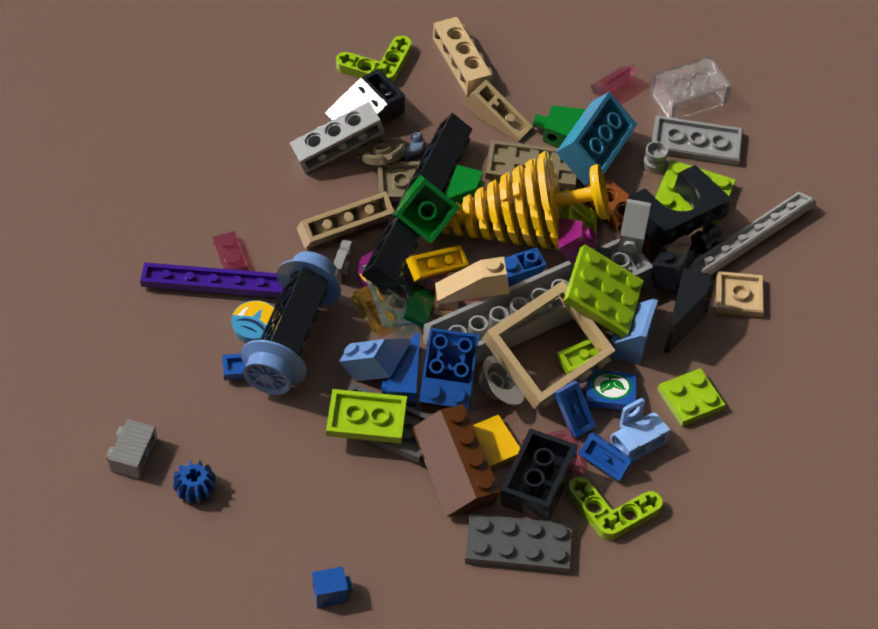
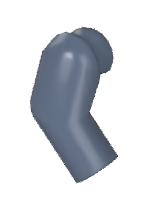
[402,132,425,161]

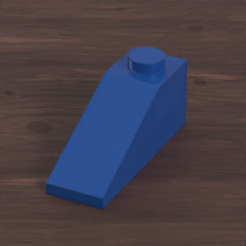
[382,333,420,407]

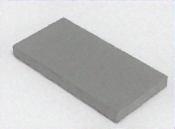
[652,115,743,166]

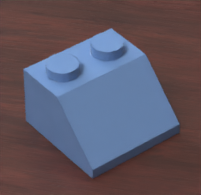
[610,299,658,365]
[339,338,411,381]

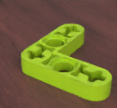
[336,35,411,83]
[568,477,663,541]

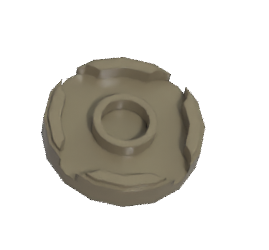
[360,138,405,165]

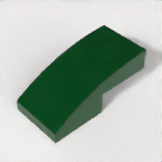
[403,283,435,329]

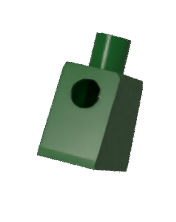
[533,105,586,148]

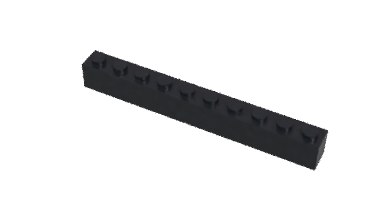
[362,113,473,292]

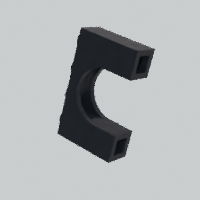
[623,165,732,248]

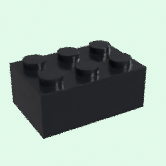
[501,428,577,521]

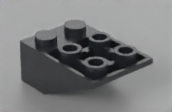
[325,68,405,125]

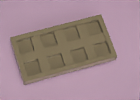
[485,140,577,190]

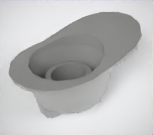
[479,355,524,405]

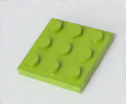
[655,160,736,229]
[563,244,644,338]

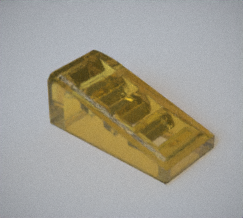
[351,284,397,333]

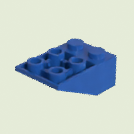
[419,328,479,409]

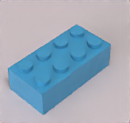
[556,91,637,185]

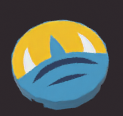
[231,300,274,343]

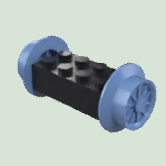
[241,251,341,395]

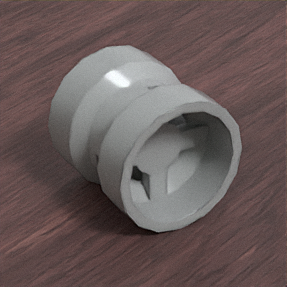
[643,141,668,173]

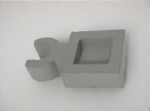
[334,240,352,283]

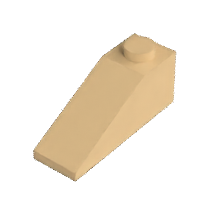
[463,80,533,141]
[435,257,510,304]

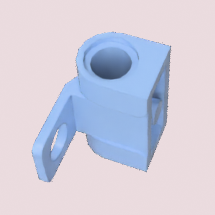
[610,398,670,461]

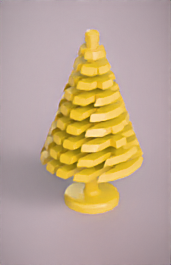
[441,150,610,251]

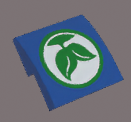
[586,369,636,411]

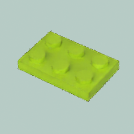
[326,389,407,444]

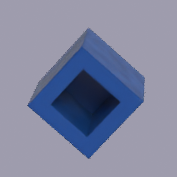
[312,566,352,608]

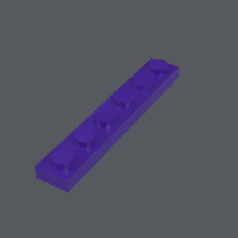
[140,262,282,298]

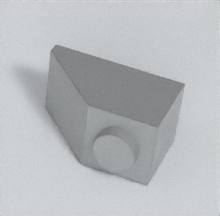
[618,199,651,254]

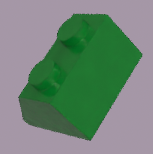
[394,174,460,243]

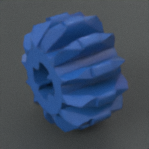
[172,460,216,504]

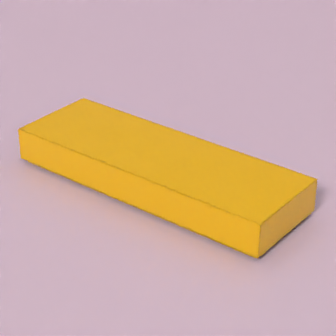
[406,245,470,281]

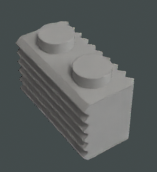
[106,419,157,479]

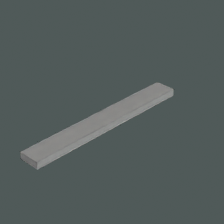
[678,192,816,289]

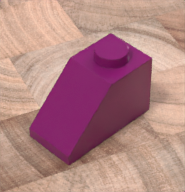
[558,218,597,264]

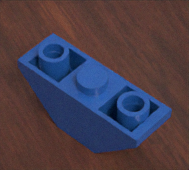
[504,247,547,287]

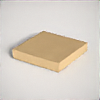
[715,271,764,318]

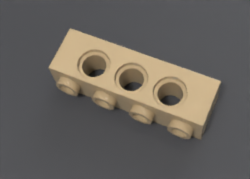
[433,17,493,96]
[296,191,394,249]

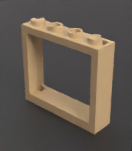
[482,281,616,409]

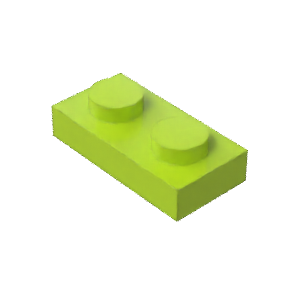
[556,339,599,375]

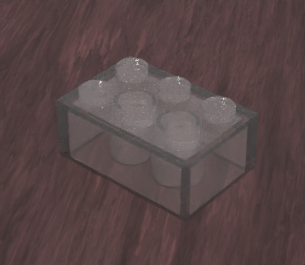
[650,56,732,119]

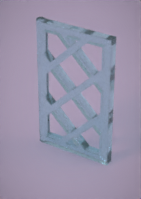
[361,265,415,328]

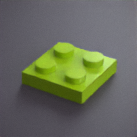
[657,368,725,427]

